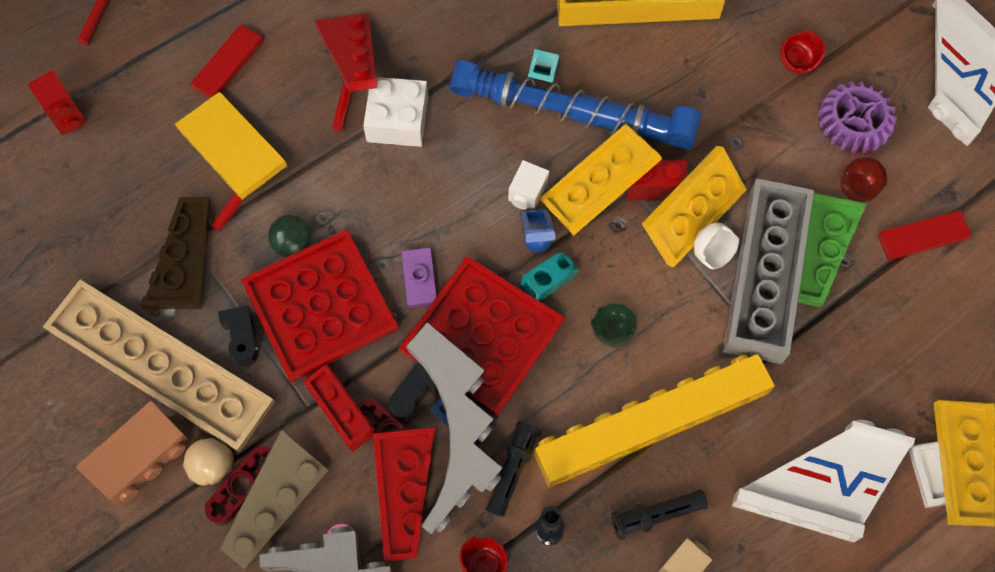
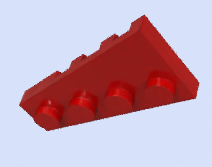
[315,13,378,92]
[372,427,435,562]

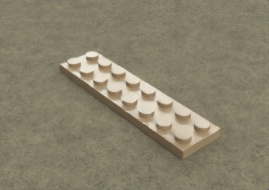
[43,279,275,453]

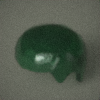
[268,214,313,258]
[591,303,638,348]

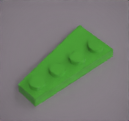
[798,193,867,308]

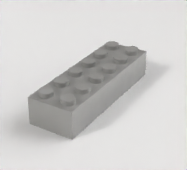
[723,178,814,364]

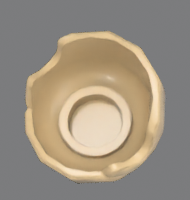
[183,438,234,486]

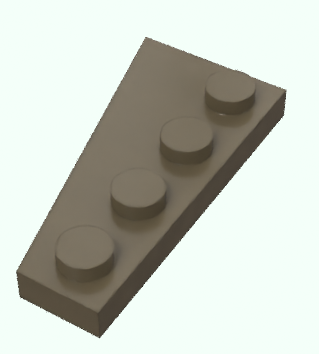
[219,430,328,569]

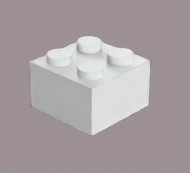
[363,77,428,147]

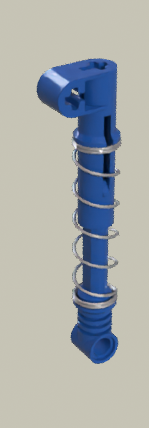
[448,60,702,151]

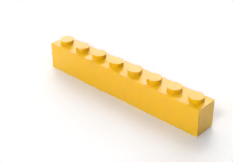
[534,354,775,488]

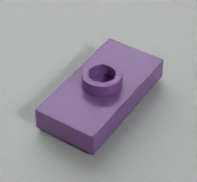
[402,248,436,309]

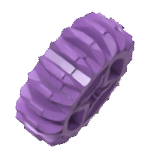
[818,81,897,155]

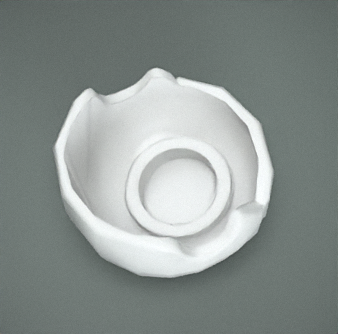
[694,222,739,269]

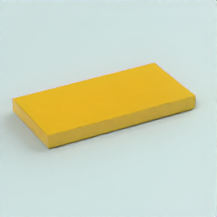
[175,92,287,200]
[539,124,662,236]
[642,146,747,267]
[933,400,995,527]

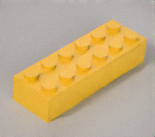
[557,0,725,26]

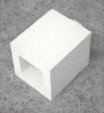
[508,160,549,210]

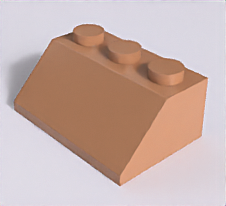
[76,401,190,506]

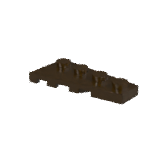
[140,197,211,309]

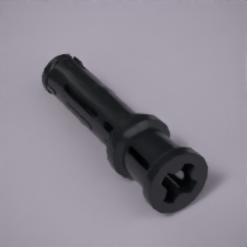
[486,421,542,517]
[611,489,708,540]
[535,506,564,546]

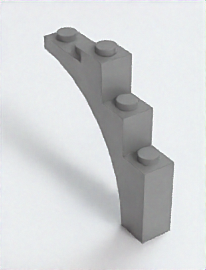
[407,323,502,534]
[259,527,393,572]

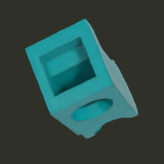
[528,48,562,83]
[520,252,579,303]

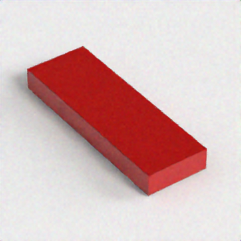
[190,24,264,99]
[877,210,972,261]
[303,363,377,452]

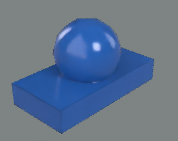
[520,209,555,253]

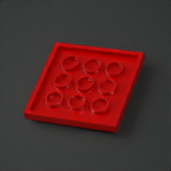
[240,229,399,383]
[399,256,565,417]

